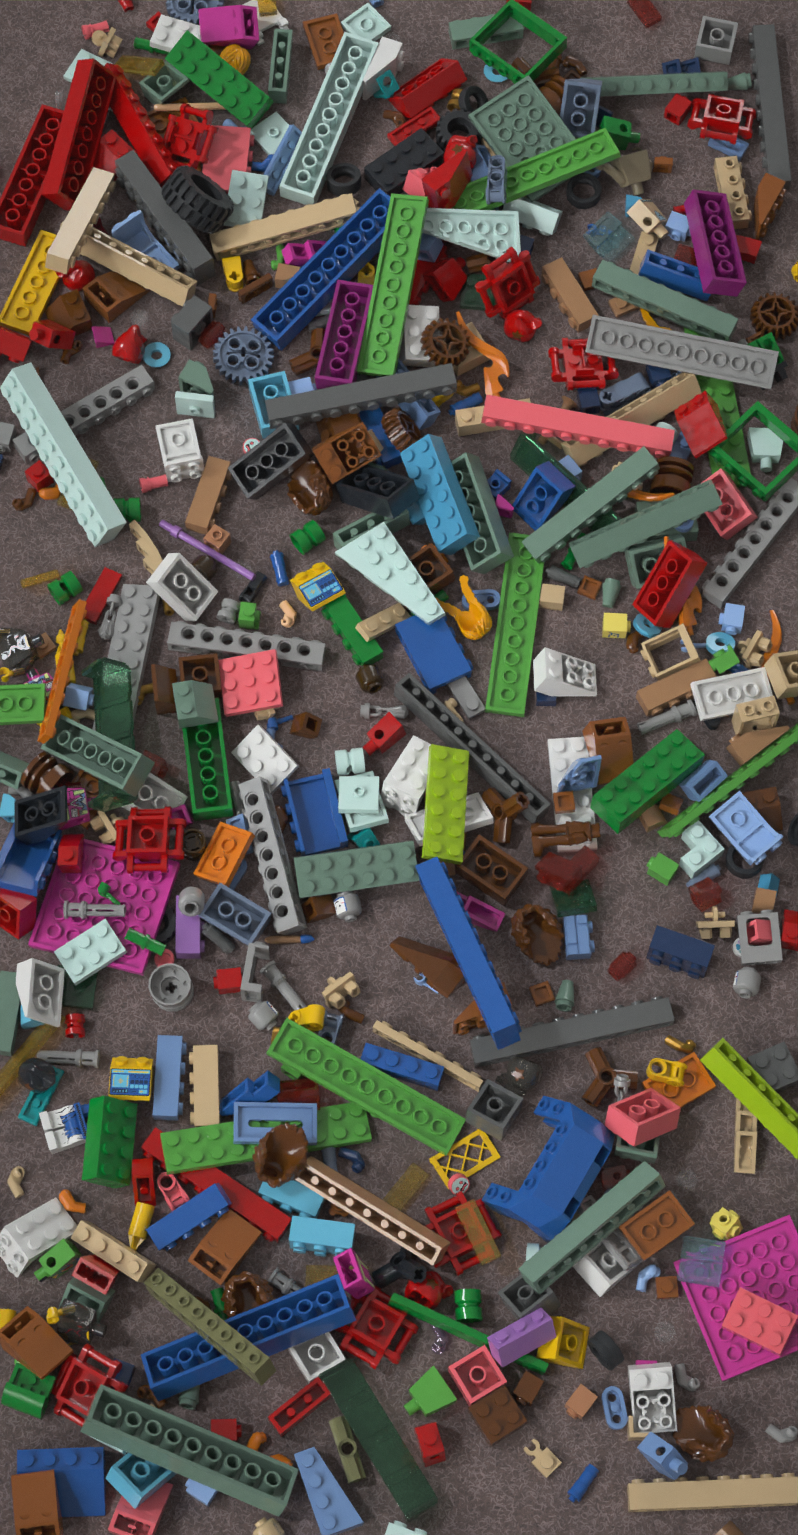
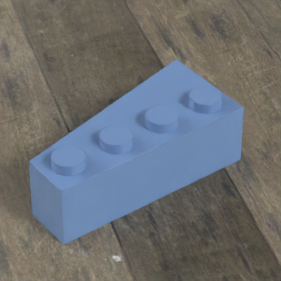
[294,1447,364,1535]

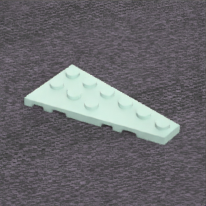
[423,208,521,262]
[335,522,445,625]

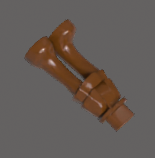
[531,821,601,858]

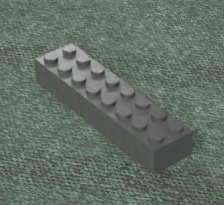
[114,150,216,286]

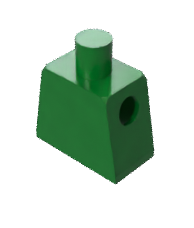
[598,116,640,150]

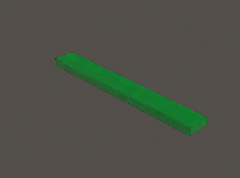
[388,1293,549,1375]

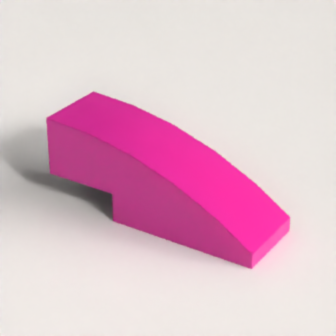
[282,240,327,267]
[456,891,505,932]

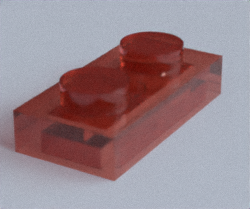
[627,0,662,29]

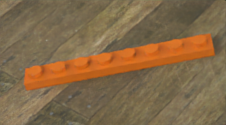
[37,599,87,744]

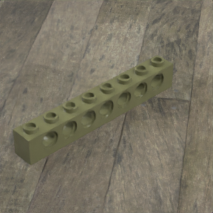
[143,1268,277,1386]

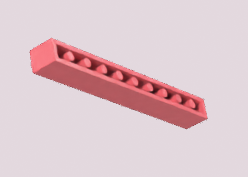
[481,395,675,458]

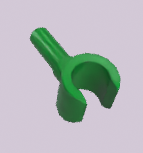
[98,882,121,905]

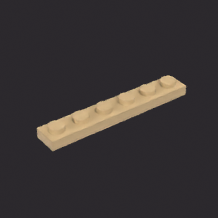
[373,1020,483,1092]

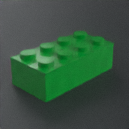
[82,1095,138,1188]

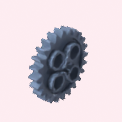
[166,0,224,25]
[213,326,274,385]

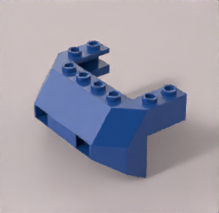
[481,1096,615,1243]

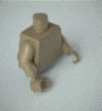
[595,147,653,196]

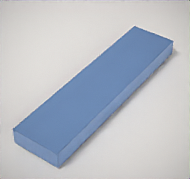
[263,124,302,196]

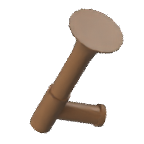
[537,396,578,450]

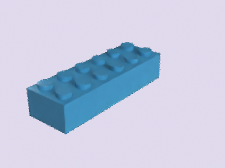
[400,434,480,555]

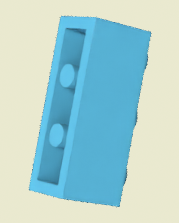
[258,1180,325,1219]

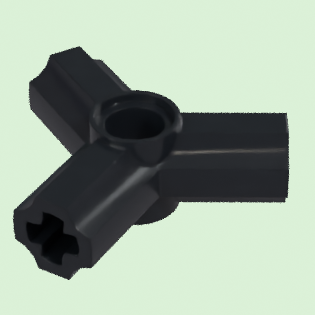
[372,1247,427,1289]

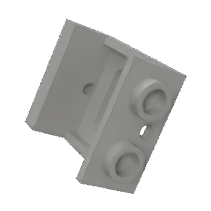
[736,910,783,966]
[240,941,270,1002]

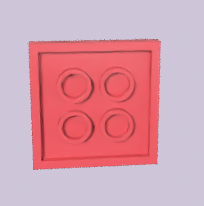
[218,649,283,717]

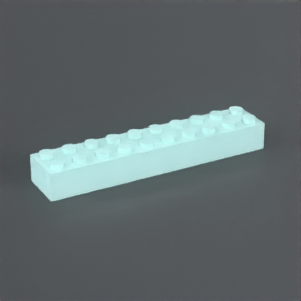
[279,32,379,205]
[0,362,127,547]

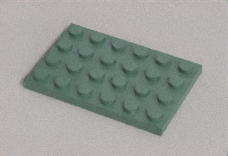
[468,75,576,202]

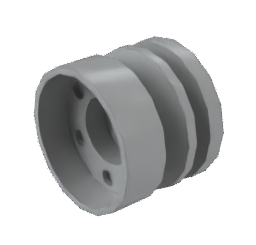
[148,963,194,1012]

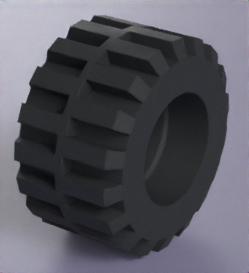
[436,109,482,152]

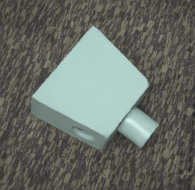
[747,427,783,472]

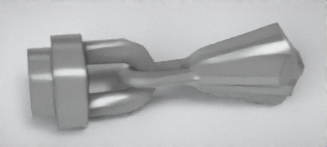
[97,594,122,639]
[360,703,408,719]
[614,1074,630,1102]

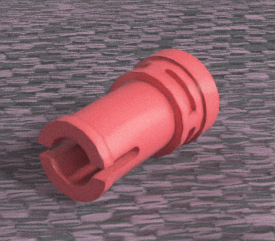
[81,20,110,40]
[139,474,168,493]

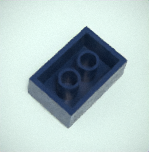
[646,925,715,979]

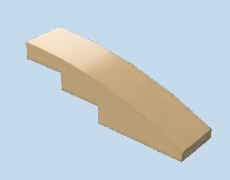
[129,520,163,574]
[734,1098,757,1174]

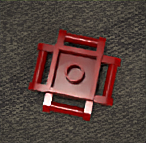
[687,93,757,145]
[163,103,219,170]
[475,247,540,321]
[548,338,619,391]
[113,806,186,874]
[424,1191,502,1276]
[335,1285,419,1370]
[51,1344,128,1427]

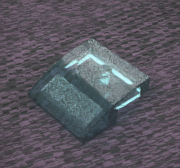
[583,211,635,262]
[677,1235,726,1287]

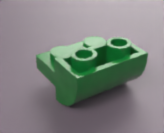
[1,1362,57,1420]

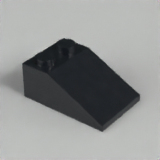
[14,785,68,846]

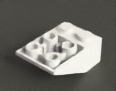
[533,647,597,696]
[628,1362,677,1433]

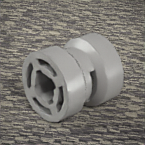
[216,598,240,625]

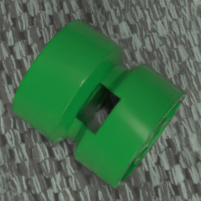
[113,497,141,522]
[289,520,326,555]
[47,571,83,606]
[454,1289,483,1323]

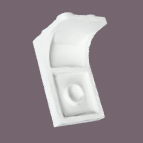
[156,418,204,482]
[381,735,431,816]
[0,1197,77,1277]

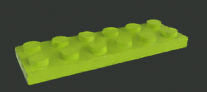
[422,744,469,865]

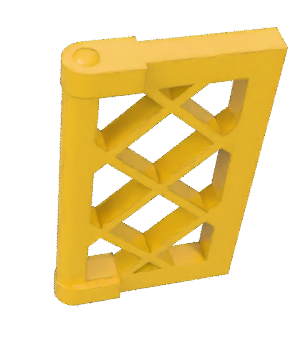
[429,1129,501,1189]

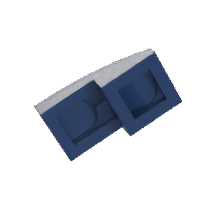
[662,57,702,74]

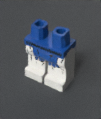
[39,1102,89,1154]

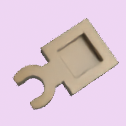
[524,1439,562,1479]

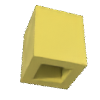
[602,613,631,638]

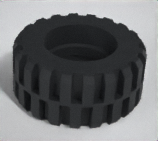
[162,165,234,234]

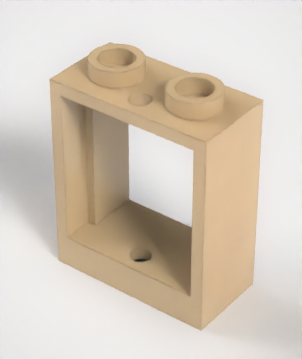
[640,624,701,681]
[731,696,780,736]

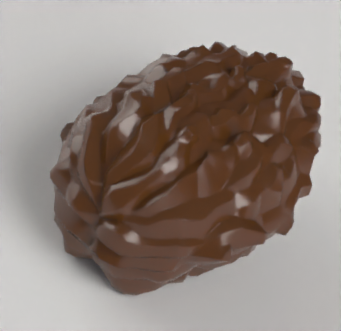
[287,459,333,516]
[511,904,564,966]
[252,1122,308,1188]
[221,1271,275,1319]
[672,1405,735,1463]

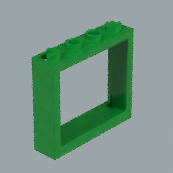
[469,0,567,84]
[710,401,798,502]

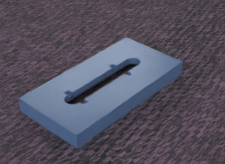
[233,1102,317,1145]

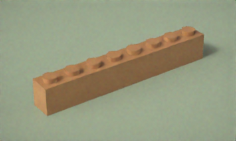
[295,1156,451,1266]

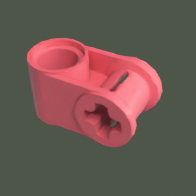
[157,1172,190,1211]

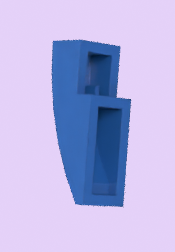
[219,1070,280,1116]

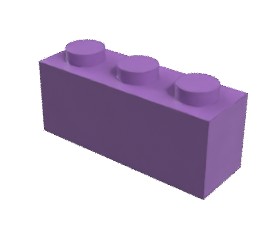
[176,895,205,959]
[487,1307,556,1367]

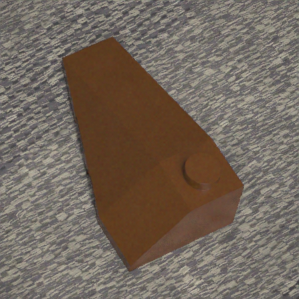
[389,936,465,998]

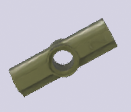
[329,1415,366,1484]

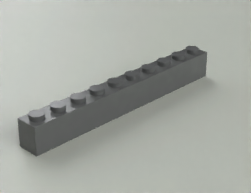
[748,24,791,189]
[265,363,457,429]
[394,673,550,823]
[469,996,675,1068]

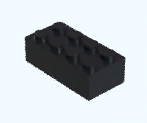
[364,128,444,197]
[228,422,314,500]
[335,465,420,519]

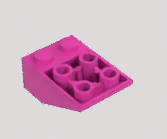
[198,5,259,50]

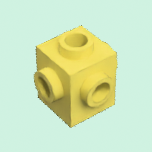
[710,1207,743,1241]

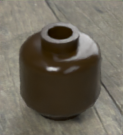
[191,555,217,581]
[355,664,384,694]

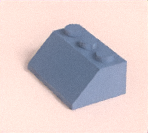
[560,78,603,138]
[198,883,271,946]

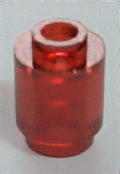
[198,321,225,349]
[607,951,637,981]

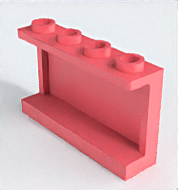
[202,125,255,194]

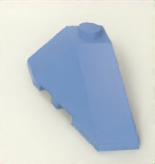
[557,755,602,792]

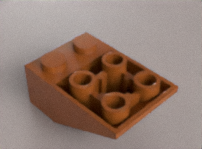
[754,173,786,240]
[83,271,151,323]
[311,422,381,484]
[582,717,633,785]
[453,982,512,1035]
[188,1208,262,1285]
[0,1306,74,1380]
[11,1469,64,1535]

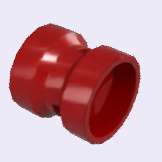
[65,1013,85,1038]

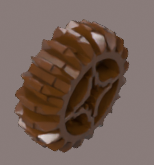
[750,291,798,341]
[420,318,471,366]
[381,407,424,452]

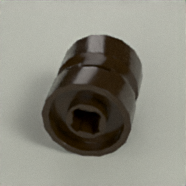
[183,828,207,861]

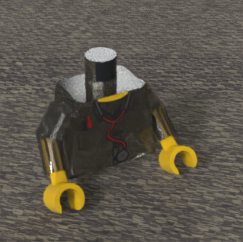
[0,628,45,682]
[46,1298,107,1347]

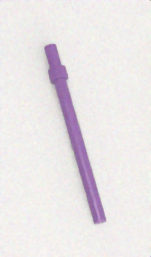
[159,520,256,581]

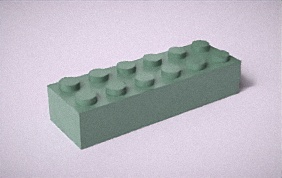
[451,452,514,574]
[41,715,155,798]
[293,840,419,898]

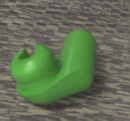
[271,244,285,270]

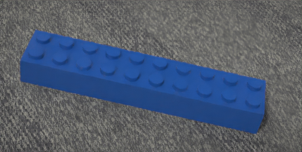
[251,188,391,351]
[415,857,522,1050]
[141,1274,356,1401]

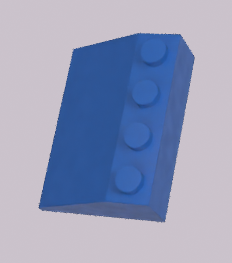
[17,1447,106,1517]

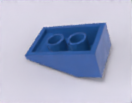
[512,461,575,531]

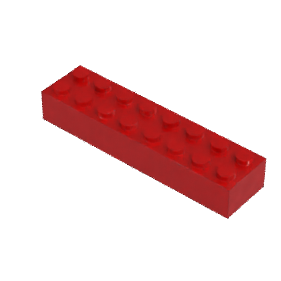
[41,58,117,211]
[0,104,64,247]

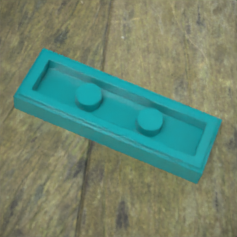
[18,1066,64,1127]

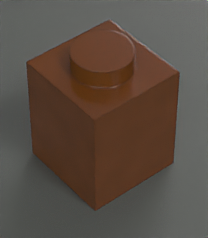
[512,1371,544,1407]

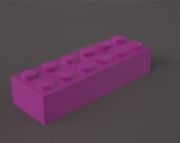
[684,189,747,297]
[315,280,373,389]

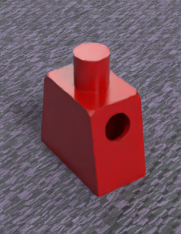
[423,257,467,302]
[29,320,76,350]
[362,712,406,756]
[71,1254,120,1295]
[413,1421,446,1467]

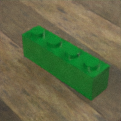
[321,594,383,666]

